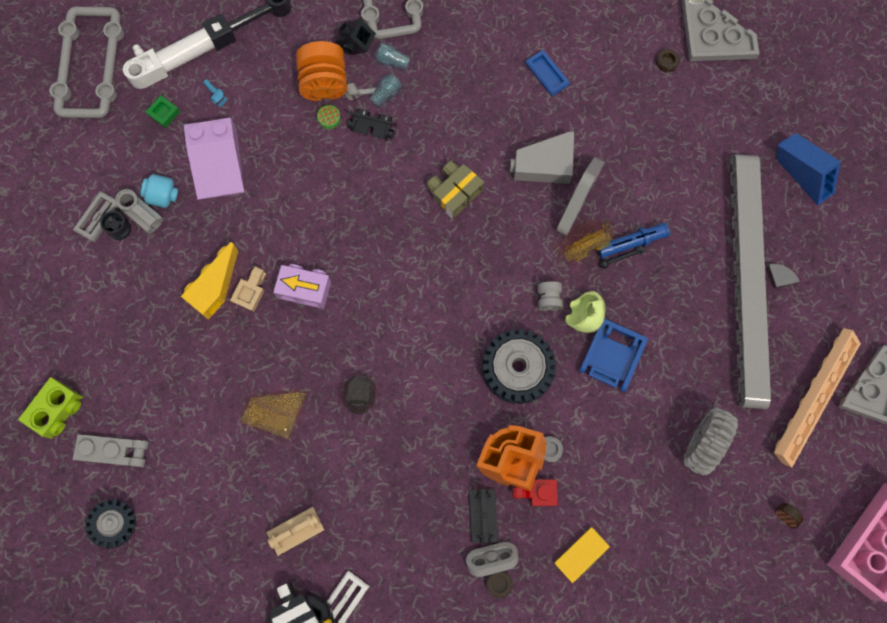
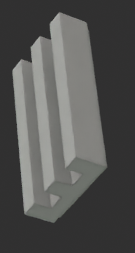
[73,191,119,243]

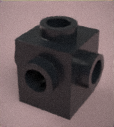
[335,19,376,55]

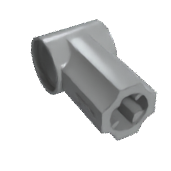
[115,189,164,234]

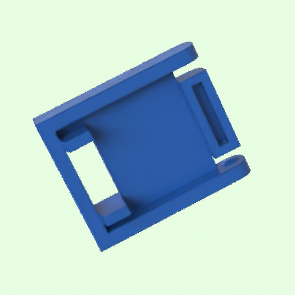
[579,318,648,392]

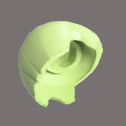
[565,291,606,333]

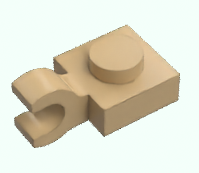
[230,267,267,312]

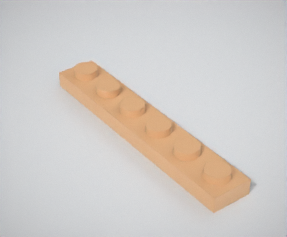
[774,328,861,468]

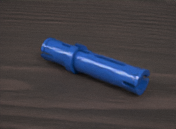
[596,222,670,259]

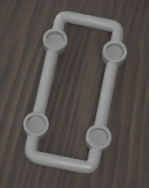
[361,0,423,39]
[49,7,124,118]

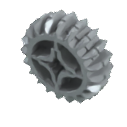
[684,407,738,476]

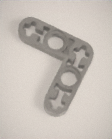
[556,157,605,236]

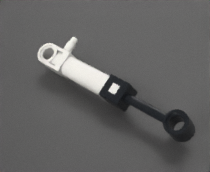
[123,0,292,89]

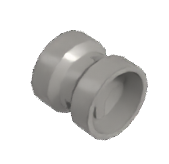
[538,282,563,311]

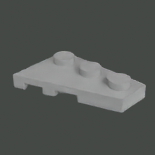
[838,345,887,425]

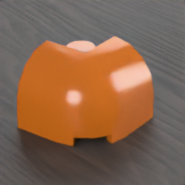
[476,425,546,491]

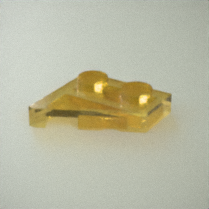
[241,392,307,439]

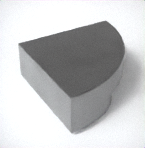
[767,264,800,289]

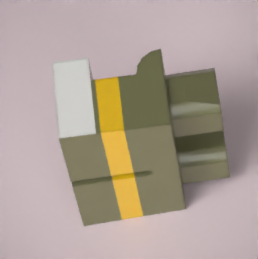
[427,161,485,219]

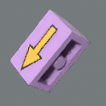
[273,264,331,309]

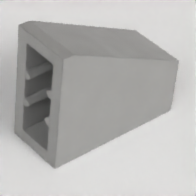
[510,132,574,184]

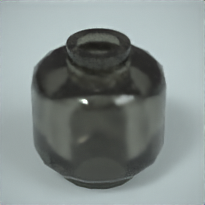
[342,375,376,414]

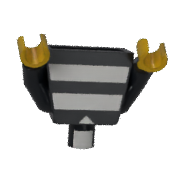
[268,582,335,623]

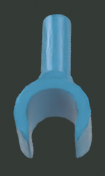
[203,79,227,107]

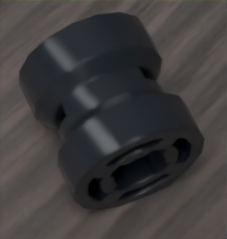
[100,211,131,240]

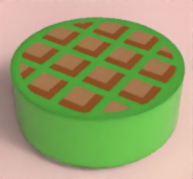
[317,105,341,129]

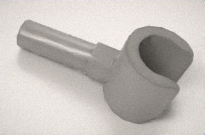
[345,83,378,100]

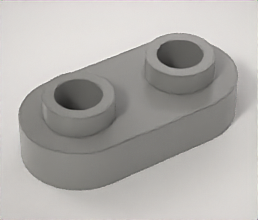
[466,542,519,577]

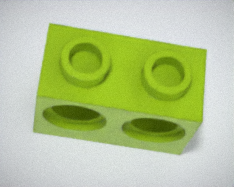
[18,377,83,439]

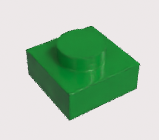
[146,95,180,129]

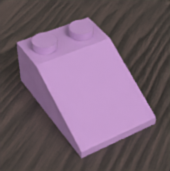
[184,118,245,200]

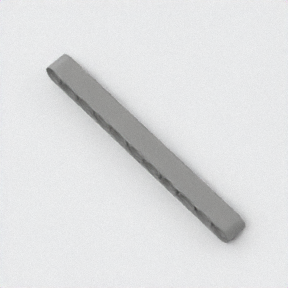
[730,154,771,409]

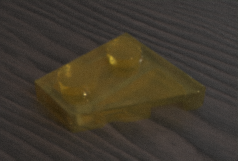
[564,222,613,262]

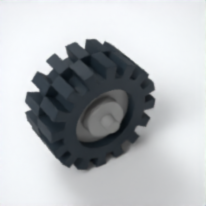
[84,499,136,549]

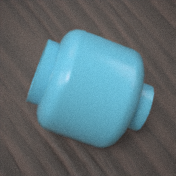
[141,174,178,208]

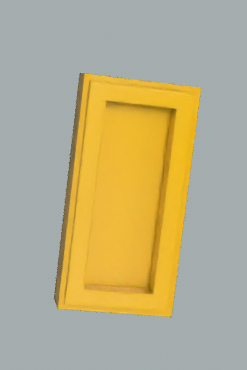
[554,527,610,583]

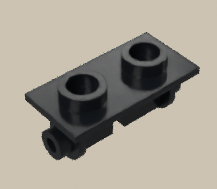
[348,109,397,140]
[469,489,498,543]

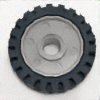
[482,329,556,404]

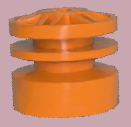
[296,41,348,101]

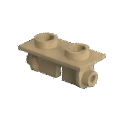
[266,507,324,556]

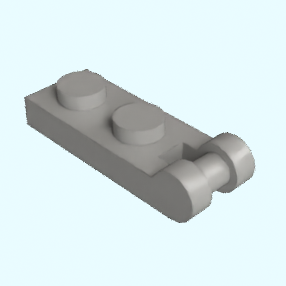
[72,434,149,467]

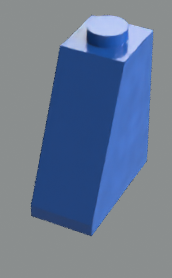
[777,133,841,206]

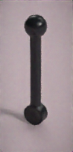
[599,245,645,269]

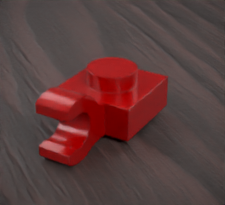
[512,479,558,506]

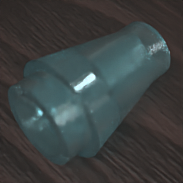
[376,43,411,70]
[369,73,403,108]

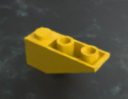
[181,242,238,320]

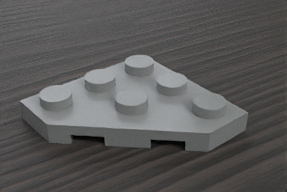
[682,0,759,61]

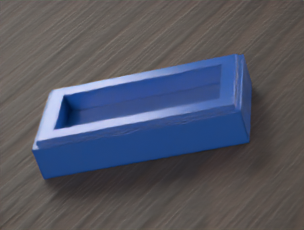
[525,50,570,97]

